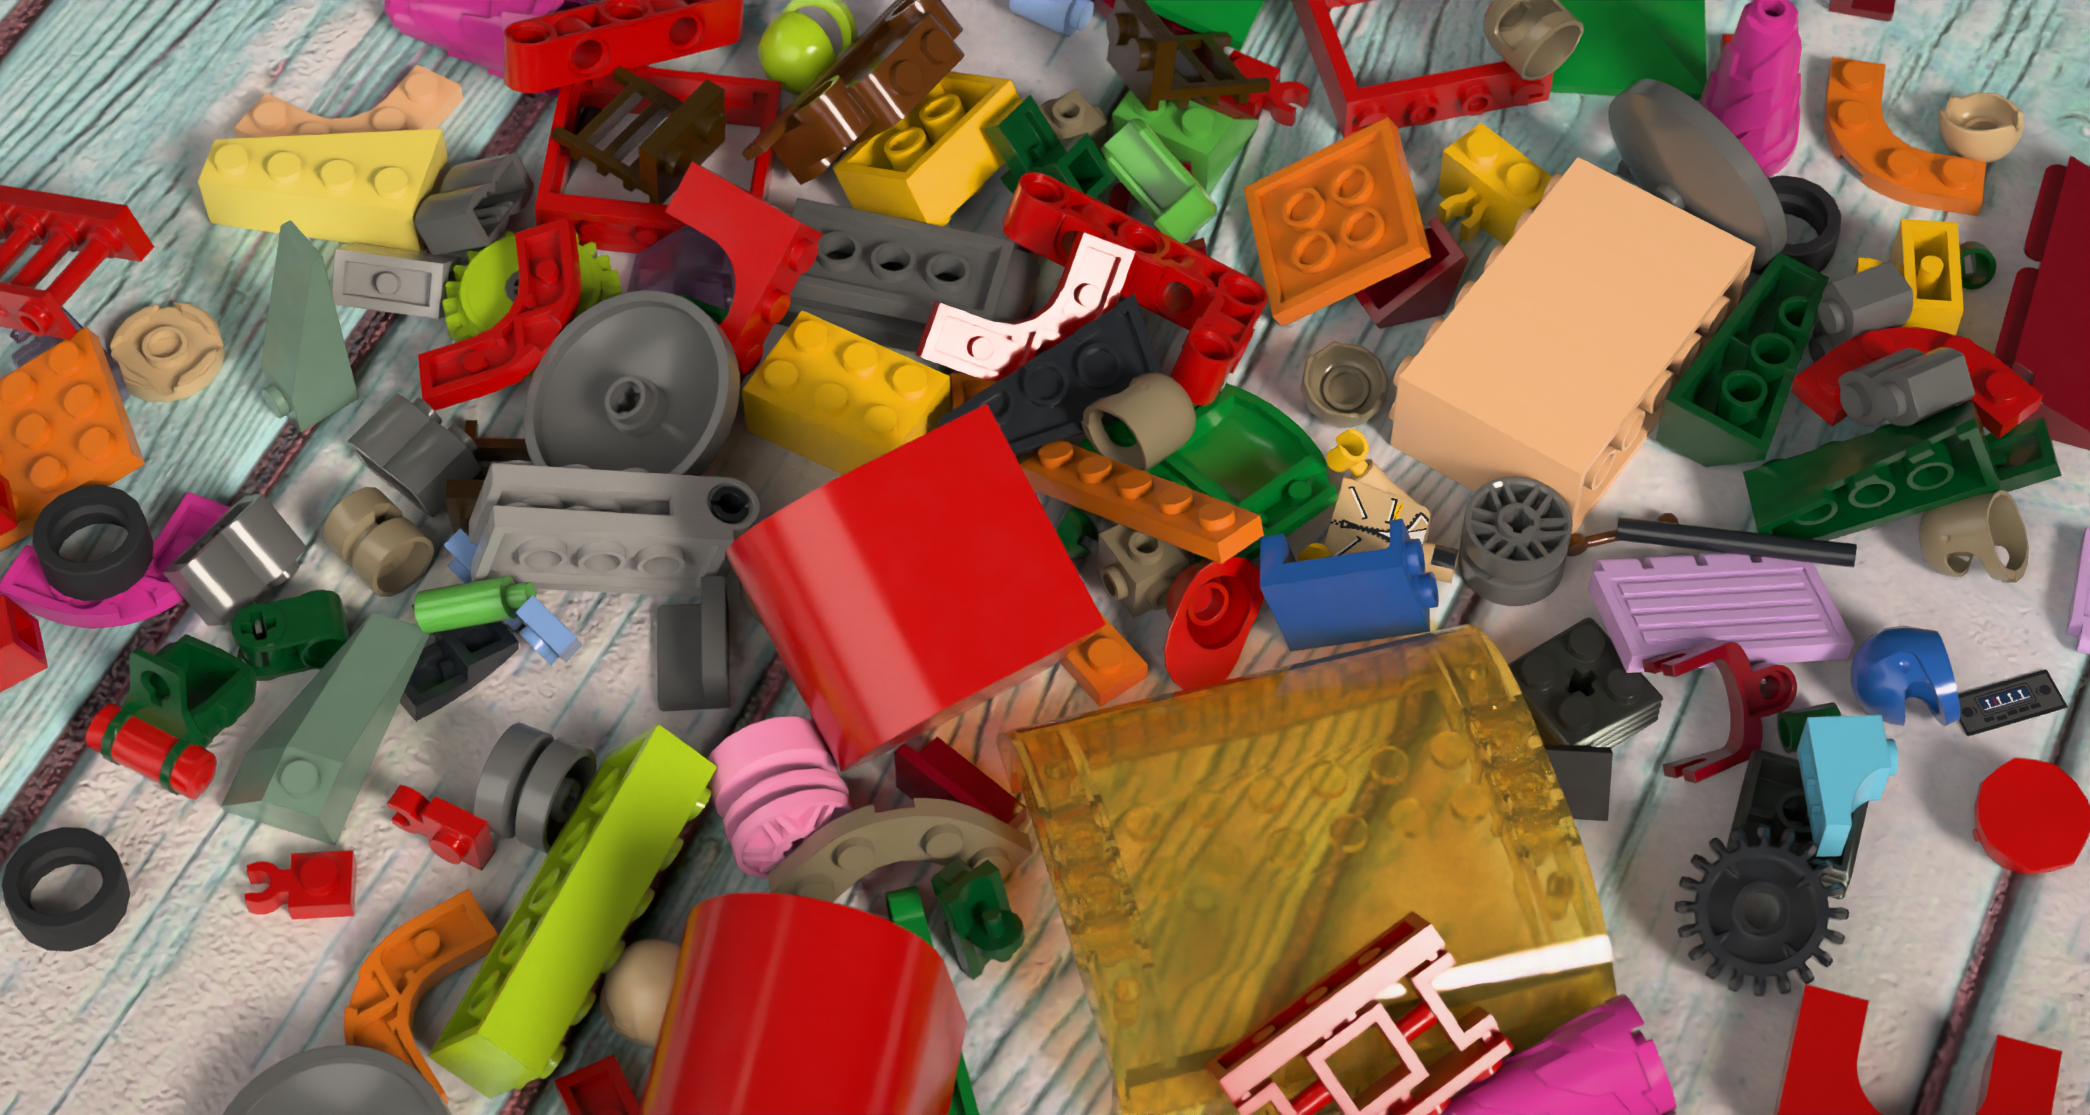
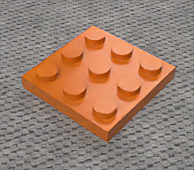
[1243,117,1431,327]
[0,327,145,552]

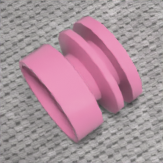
[707,716,856,878]

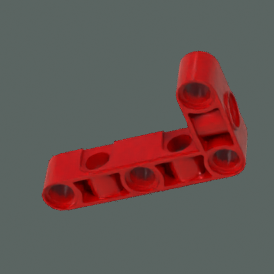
[504,0,744,93]
[1001,172,1268,405]

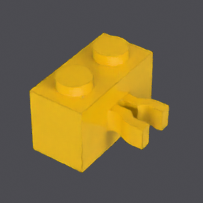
[1437,122,1552,246]
[1854,219,1964,335]

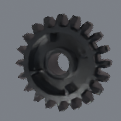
[1674,825,1849,997]

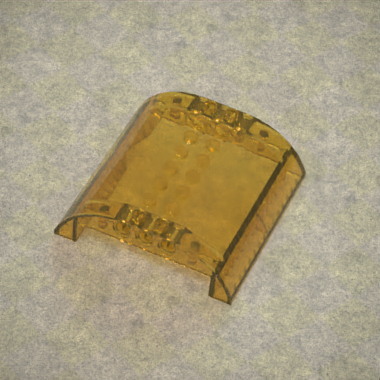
[996,624,1617,1115]

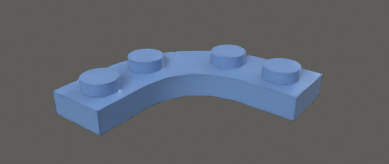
[444,529,583,665]

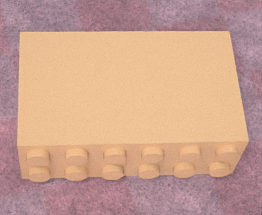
[1389,157,1756,535]

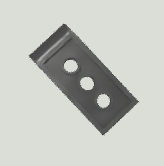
[777,198,1040,352]

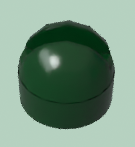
[1959,241,1997,290]
[1056,507,1099,559]

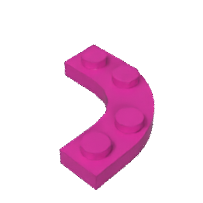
[0,492,231,629]

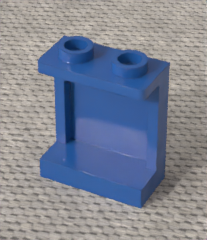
[1260,519,1439,651]

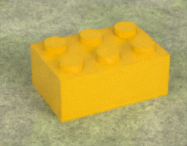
[833,71,1020,227]
[742,310,951,475]

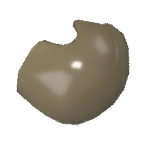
[1301,341,1388,428]

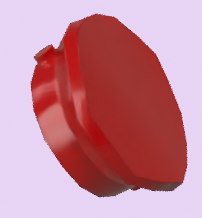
[1972,757,2090,875]

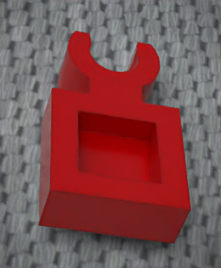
[1214,50,1309,126]
[387,785,495,871]
[244,850,357,920]

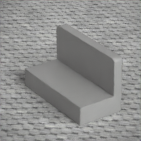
[332,243,461,319]

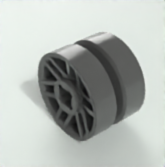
[1458,476,1573,606]
[474,722,596,854]

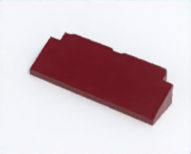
[1994,155,2090,451]

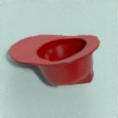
[1163,556,1264,693]

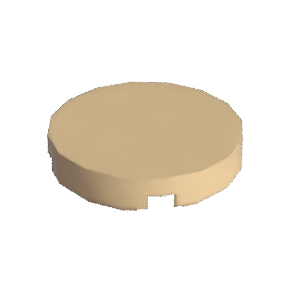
[110,302,226,402]

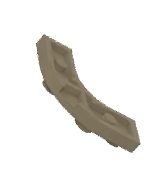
[768,798,1033,902]

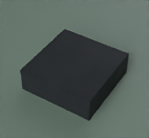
[1536,744,1613,821]

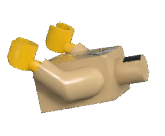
[1297,429,1459,584]

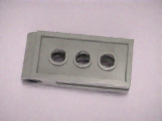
[469,460,760,597]

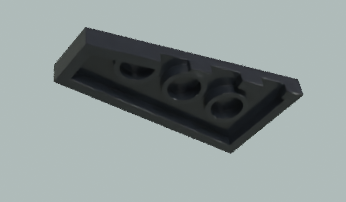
[936,294,1164,457]

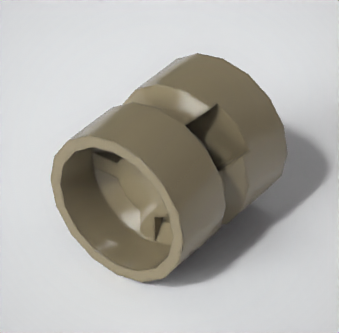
[322,487,434,597]

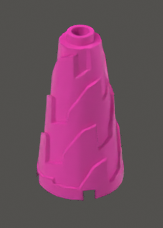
[385,0,589,97]
[1698,0,1802,178]
[1439,994,1677,1115]

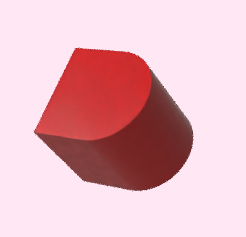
[725,404,1106,772]
[639,892,967,1115]

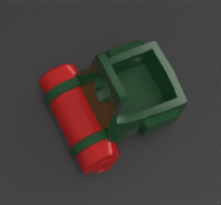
[85,634,257,800]

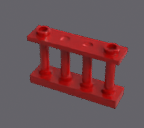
[0,185,154,340]

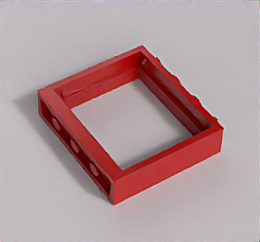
[1291,0,1553,139]
[535,66,782,264]

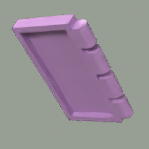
[1588,553,1855,673]

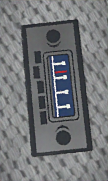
[1958,669,2068,737]

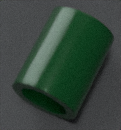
[1777,702,1841,753]

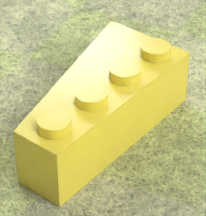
[198,129,451,252]

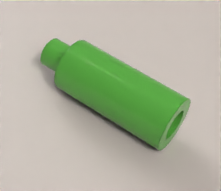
[414,576,536,634]

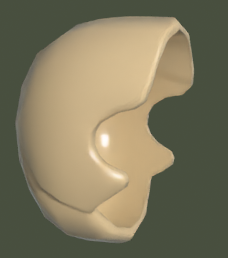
[1939,92,2024,163]

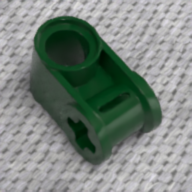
[231,590,351,681]

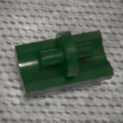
[930,859,1025,980]

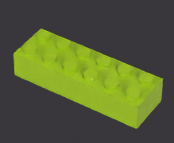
[428,724,717,1099]

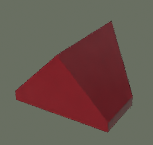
[1354,216,1469,329]

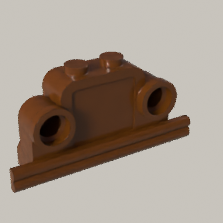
[742,0,965,185]

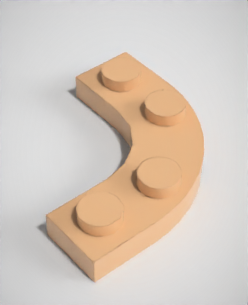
[234,64,463,138]

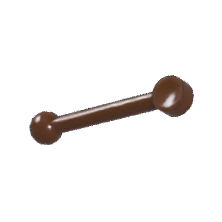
[1567,513,1679,557]

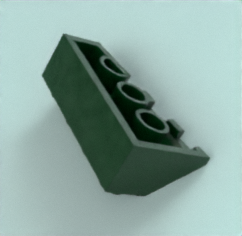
[1656,252,1829,467]
[1743,401,2001,541]

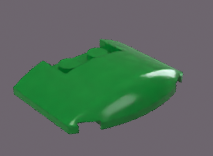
[1080,383,1338,563]

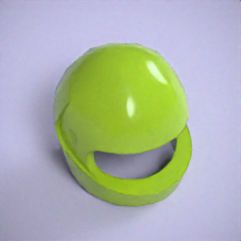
[757,0,858,95]

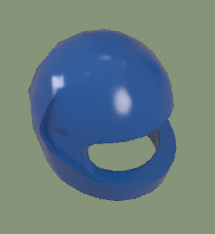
[1850,626,1961,726]

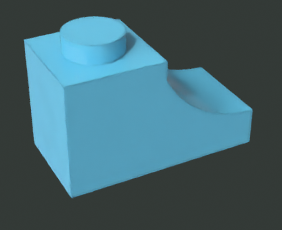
[1797,715,1898,857]

